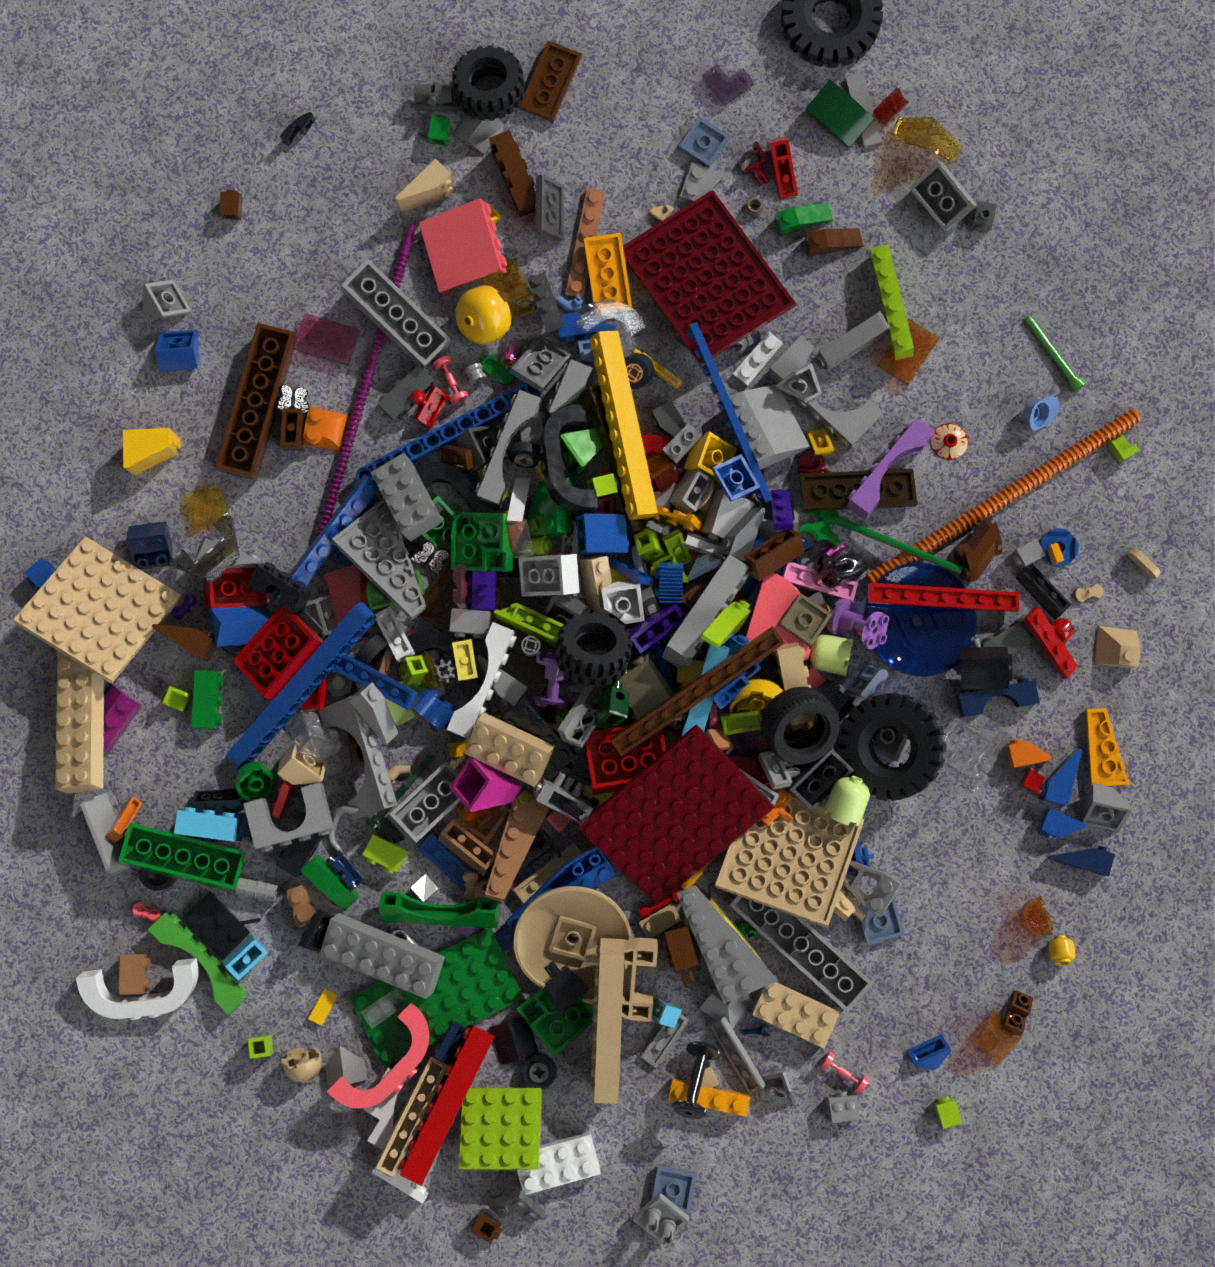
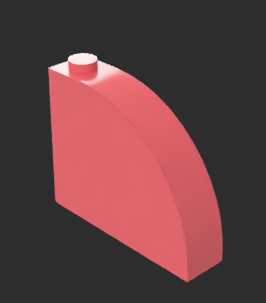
[745,572,811,662]

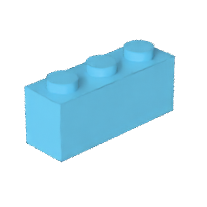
[174,807,239,841]

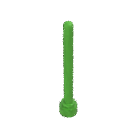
[1025,315,1086,393]

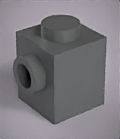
[971,201,997,233]

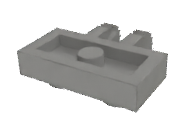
[758,751,800,790]

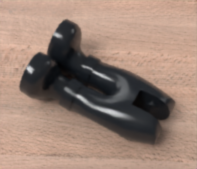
[815,553,868,588]

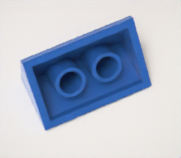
[209,606,272,647]

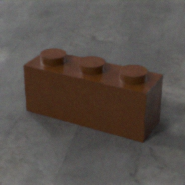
[744,530,804,581]

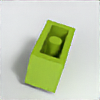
[363,834,410,874]

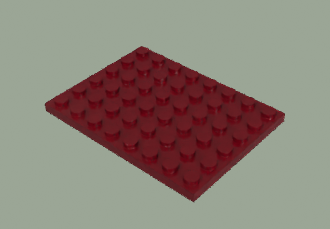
[623,190,796,366]
[578,724,775,905]

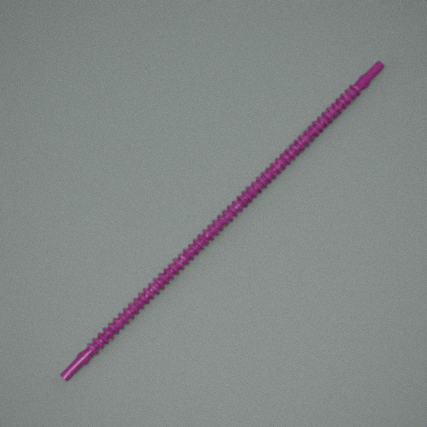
[313,224,416,542]

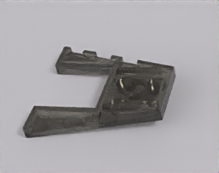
[169,512,240,583]

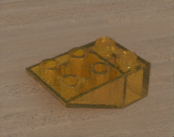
[483,258,537,320]

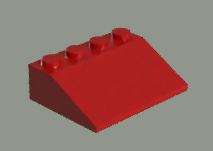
[232,606,324,700]
[585,725,666,795]

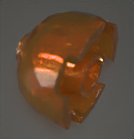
[1019,896,1054,937]

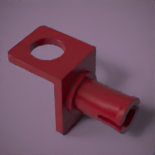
[742,141,769,187]

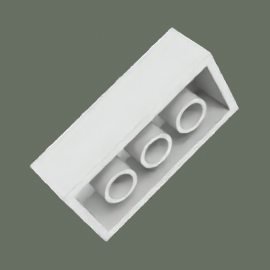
[517,1131,601,1195]

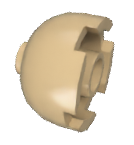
[281,1047,322,1084]

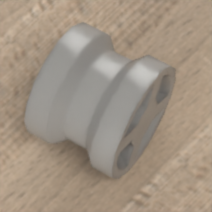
[464,363,487,385]

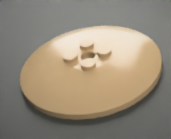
[514,886,632,989]

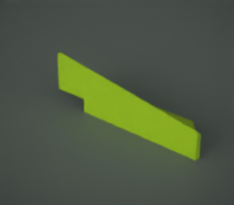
[494,603,584,650]

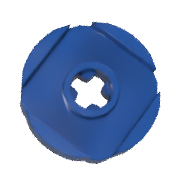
[1039,528,1079,567]

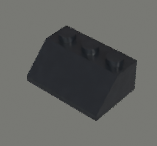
[788,748,854,811]

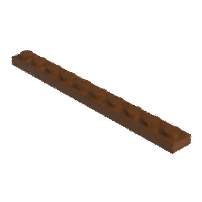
[610,626,785,756]

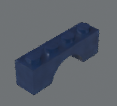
[956,678,1040,718]

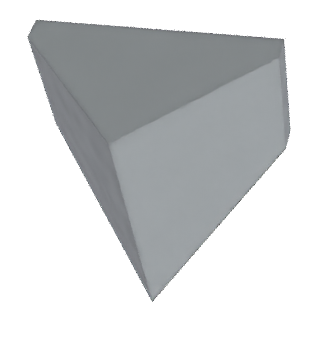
[774,362,822,403]
[325,1045,367,1086]
[758,1068,795,1105]

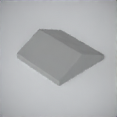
[453,114,505,155]

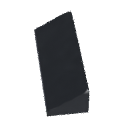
[1015,563,1071,620]

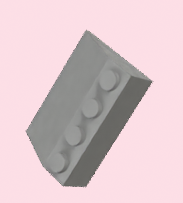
[729,384,810,470]

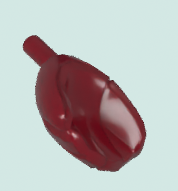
[797,448,831,474]

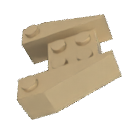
[583,938,658,1022]

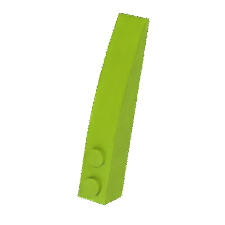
[700,600,753,648]

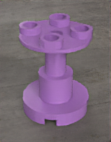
[827,599,889,649]
[533,651,571,709]

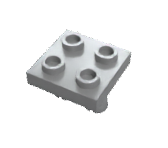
[633,1193,689,1245]

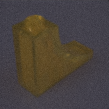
[891,117,963,163]

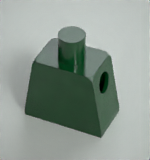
[594,680,630,731]

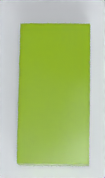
[720,709,761,735]

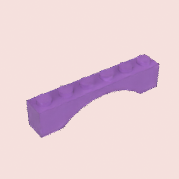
[847,418,935,520]

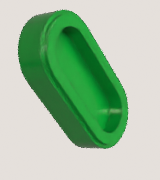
[481,355,515,386]

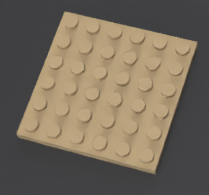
[13,536,181,684]
[715,792,865,928]

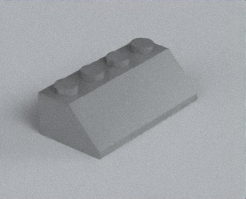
[79,793,133,875]

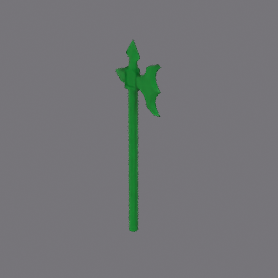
[798,504,963,574]

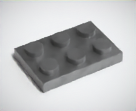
[535,174,564,241]
[510,335,571,393]

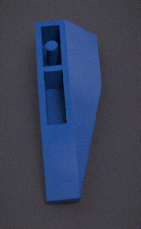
[506,846,616,933]

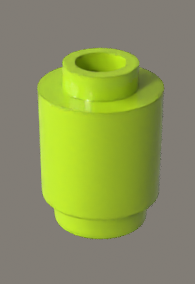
[522,536,552,557]

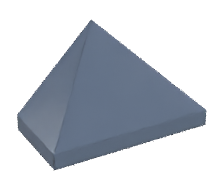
[688,552,725,581]

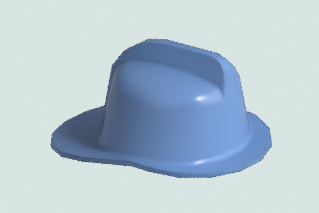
[1019,396,1060,431]

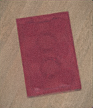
[294,313,360,366]
[453,564,469,610]

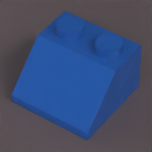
[155,330,200,372]

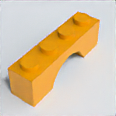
[668,1078,750,1117]

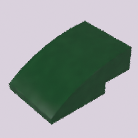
[805,79,874,148]

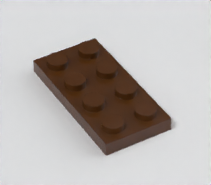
[519,41,582,122]

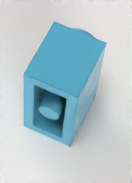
[223,934,268,981]

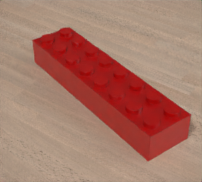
[398,1026,495,1186]

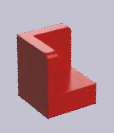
[1018,768,1045,794]

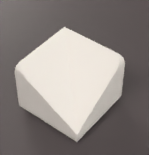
[411,874,439,902]

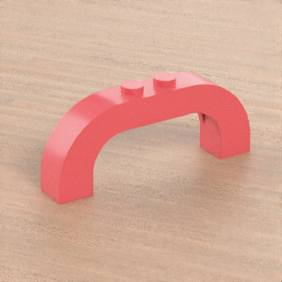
[327,1002,430,1108]

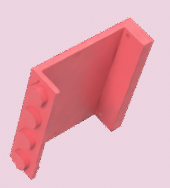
[419,198,507,296]

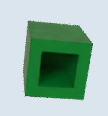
[428,115,451,146]

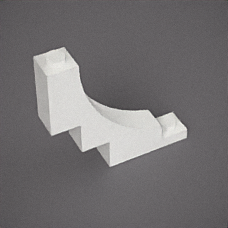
[363,1065,428,1204]

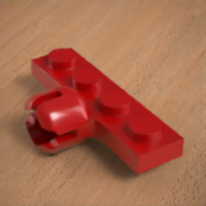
[1023,607,1078,679]

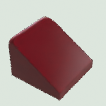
[595,497,617,514]

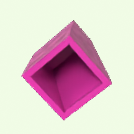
[450,757,522,812]

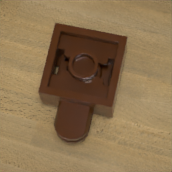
[661,925,699,988]

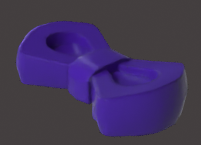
[172,594,196,620]

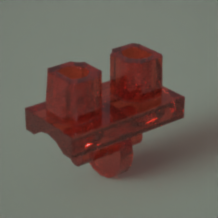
[873,88,909,125]

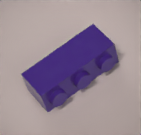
[629,604,685,653]

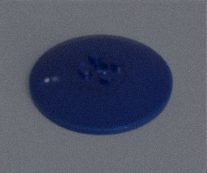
[864,562,977,677]

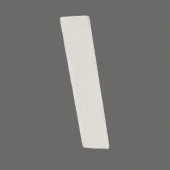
[507,478,531,522]

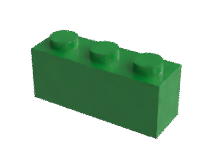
[191,670,224,730]

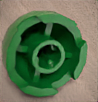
[234,762,275,801]

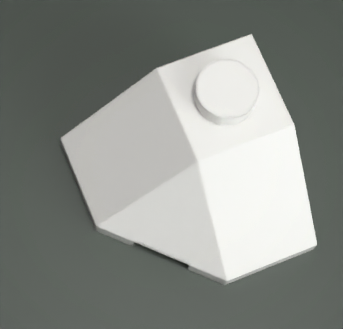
[601,579,645,624]

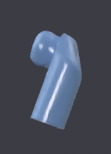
[555,295,583,312]

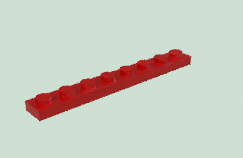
[868,583,1019,612]

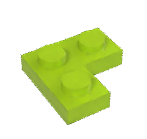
[650,529,692,567]

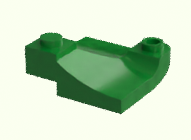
[451,512,513,572]
[515,985,594,1056]

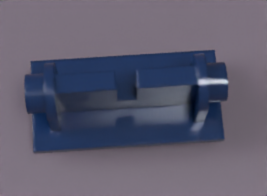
[326,850,364,890]

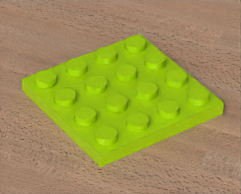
[459,1088,542,1170]

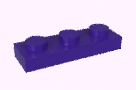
[770,489,794,530]

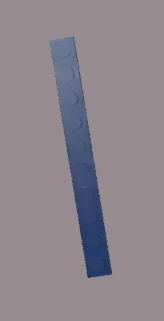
[686,322,773,503]

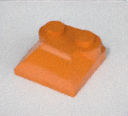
[303,407,348,452]

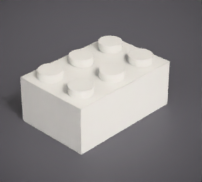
[519,554,580,596]

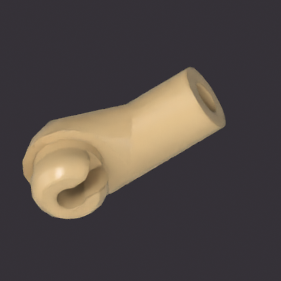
[387,765,411,785]

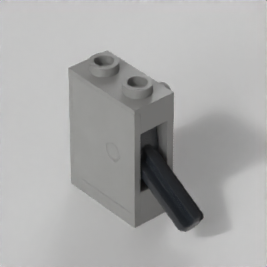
[532,772,593,823]

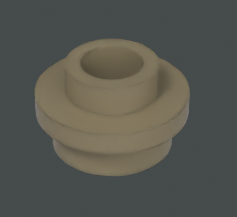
[745,197,764,216]

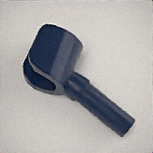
[742,1024,771,1037]

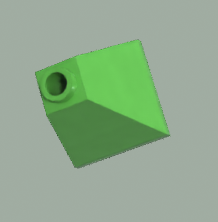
[559,428,604,479]

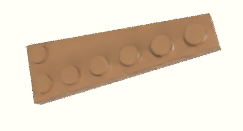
[484,789,550,902]

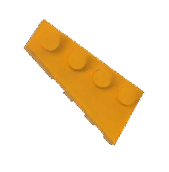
[1085,708,1130,786]

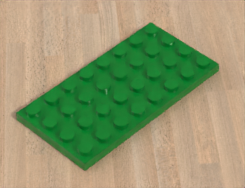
[350,928,525,1068]

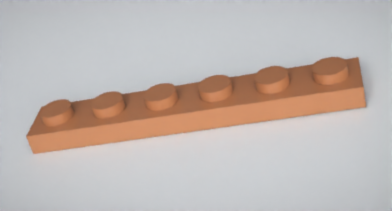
[565,188,605,299]

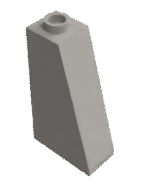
[817,311,890,370]

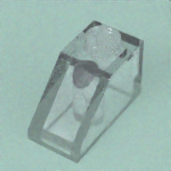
[361,988,407,1029]

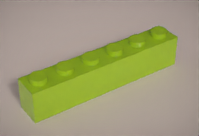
[870,244,914,360]

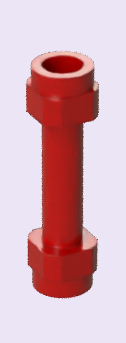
[637,889,681,919]

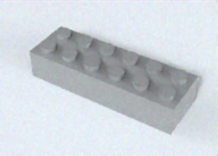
[340,259,451,369]
[662,554,749,670]
[319,913,445,999]

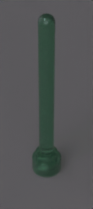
[365,755,433,832]

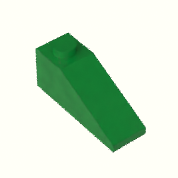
[774,203,833,237]

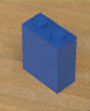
[576,514,629,555]

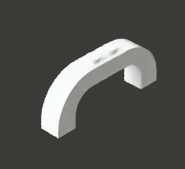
[76,958,198,1020]

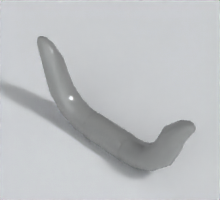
[327,806,359,852]

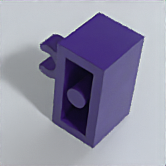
[468,571,497,612]

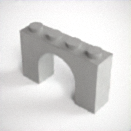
[243,783,334,852]

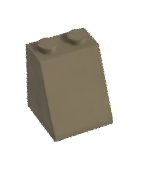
[618,655,674,719]

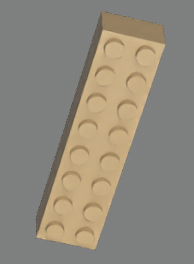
[55,650,104,794]
[590,938,625,1104]

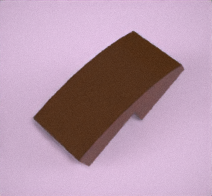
[1002,990,1033,1036]

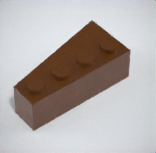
[489,130,536,217]

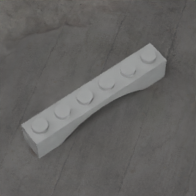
[475,390,541,507]

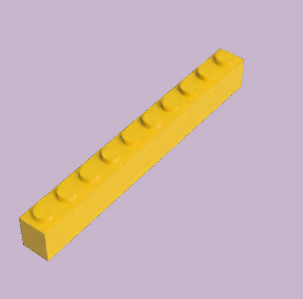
[590,331,658,520]

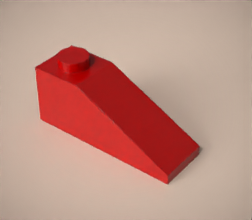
[766,137,798,199]

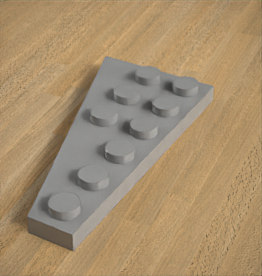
[676,885,778,1004]

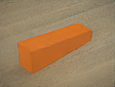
[105,796,142,843]

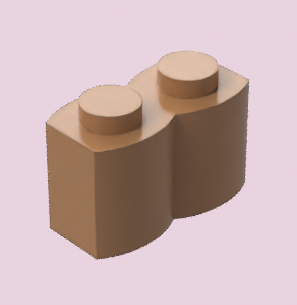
[287,885,316,927]

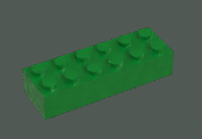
[118,823,246,893]

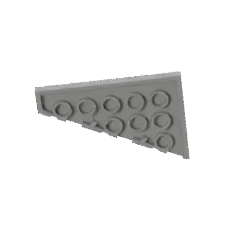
[332,499,426,621]

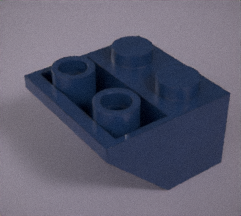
[126,521,174,570]

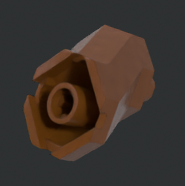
[954,516,1002,583]

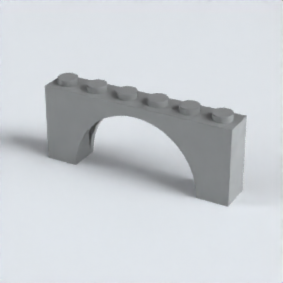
[768,336,884,448]
[319,696,398,820]

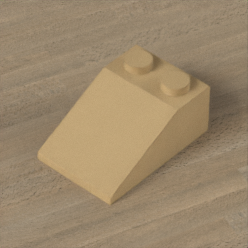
[395,159,454,212]

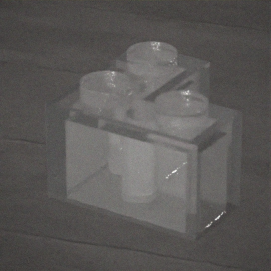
[290,710,342,761]

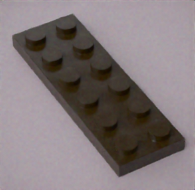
[799,469,918,512]

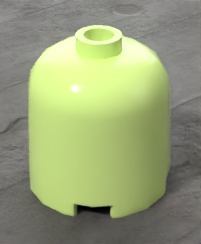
[808,634,853,676]
[823,776,870,826]

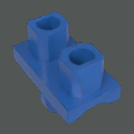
[846,841,874,876]

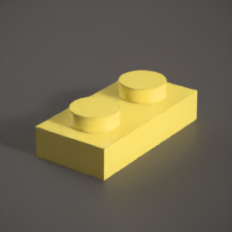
[452,639,478,681]

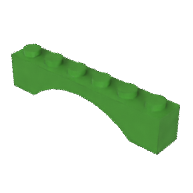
[148,912,248,1015]

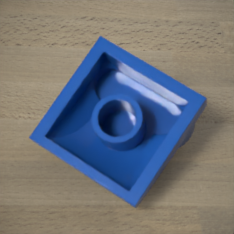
[711,454,760,502]

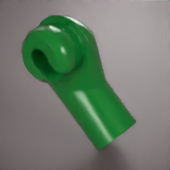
[735,921,757,938]

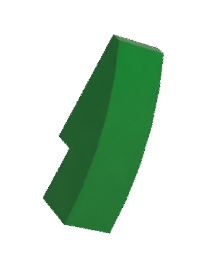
[300,855,359,910]

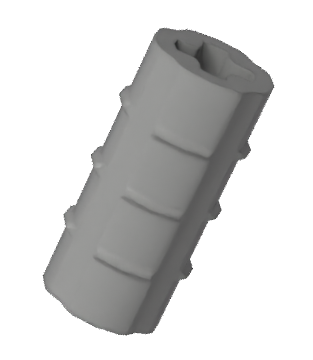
[236,878,279,902]

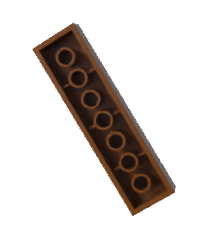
[216,323,298,481]

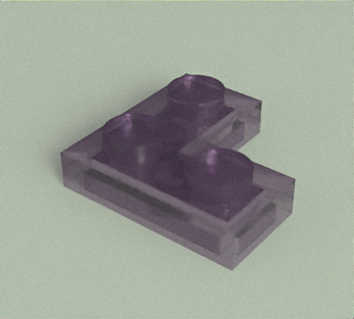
[702,64,754,106]

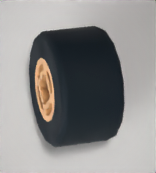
[624,353,655,389]

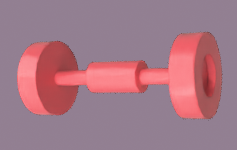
[433,356,469,405]
[819,1051,869,1095]

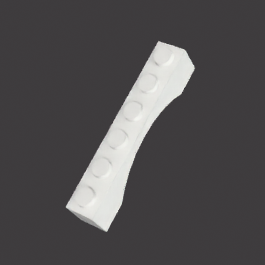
[447,622,517,739]

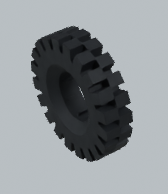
[781,0,883,68]
[837,693,946,801]

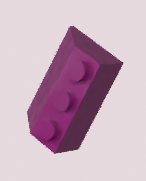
[103,684,142,753]

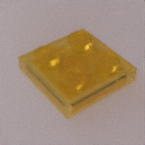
[184,484,232,532]

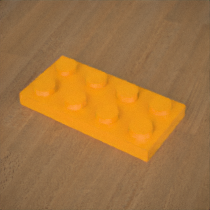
[583,233,632,314]

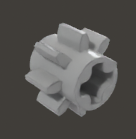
[433,659,456,683]

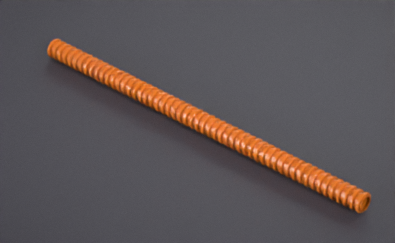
[866,408,1141,583]

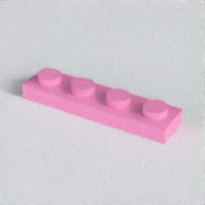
[782,562,858,601]

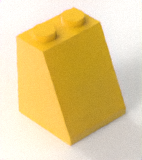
[123,428,181,475]

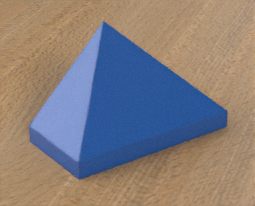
[907,1034,951,1070]

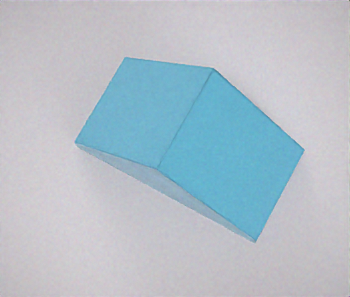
[652,998,682,1028]

